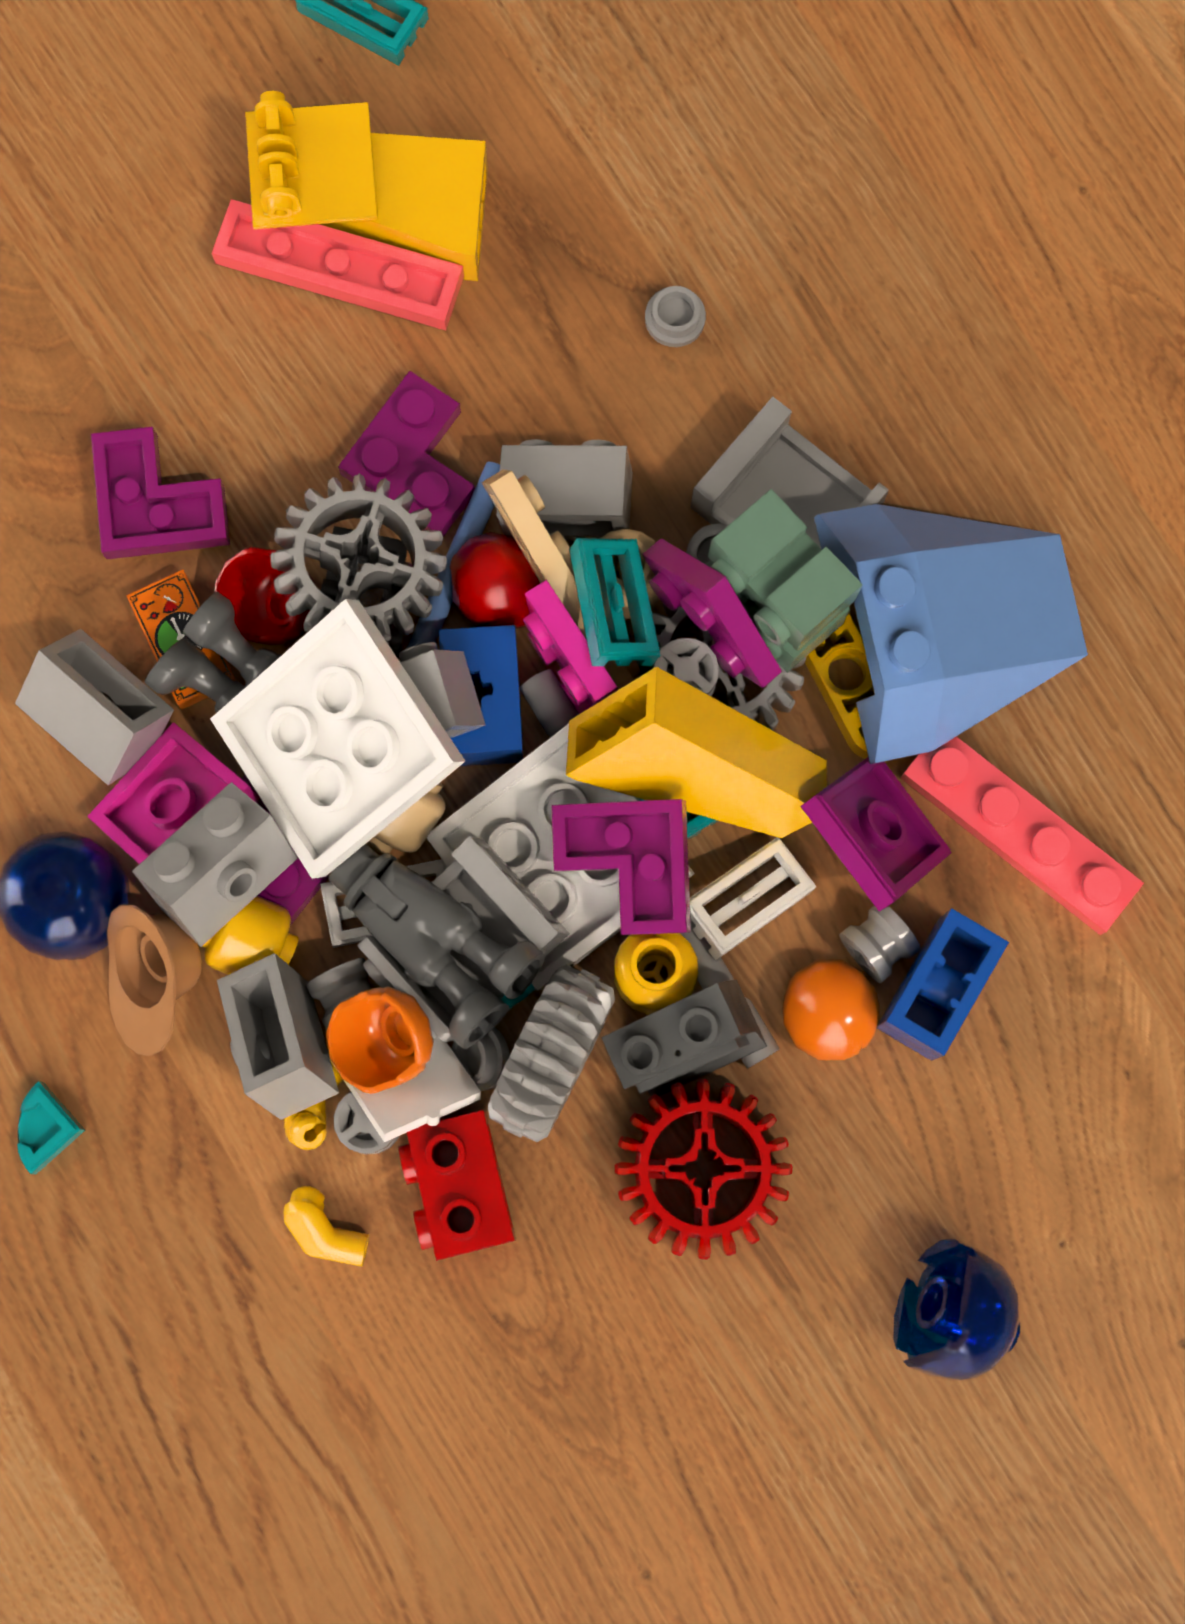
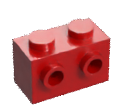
[398,1110,516,1261]

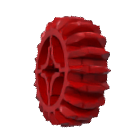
[614,1079,793,1260]

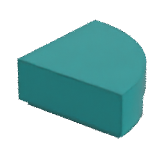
[17,1081,85,1175]

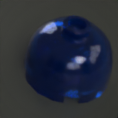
[0,832,130,960]
[893,1239,1020,1380]

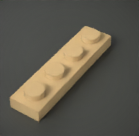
[481,469,641,690]

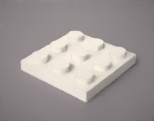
[210,599,465,879]
[427,723,695,991]

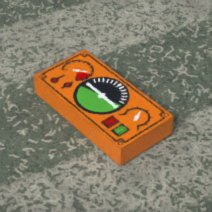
[126,569,237,710]

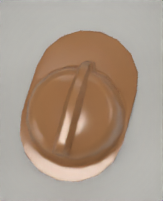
[107,904,202,1056]

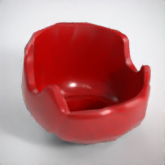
[449,532,540,629]
[215,547,315,646]

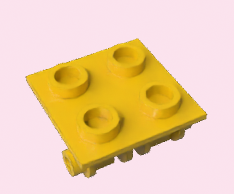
[245,91,378,229]

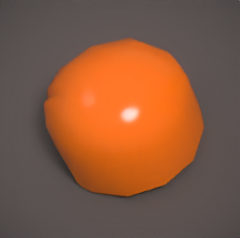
[782,959,880,1060]
[326,986,434,1094]

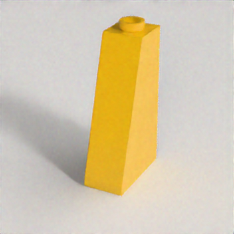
[320,133,488,281]
[566,666,827,838]

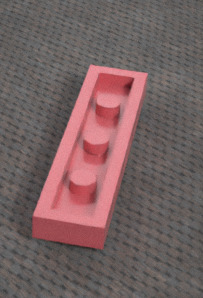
[212,199,464,331]
[900,736,1144,935]

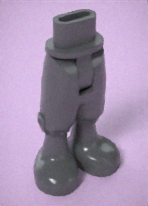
[144,591,282,713]
[329,844,545,1049]

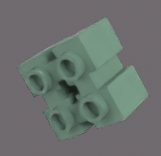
[706,489,863,673]

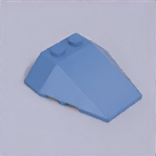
[814,504,1088,764]

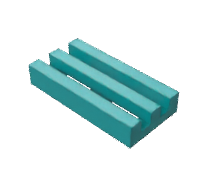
[295,0,429,66]
[569,538,661,666]

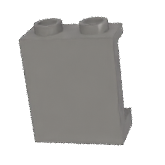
[690,397,889,548]
[357,836,570,1042]

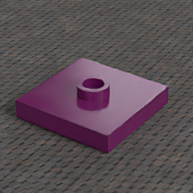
[800,757,952,912]

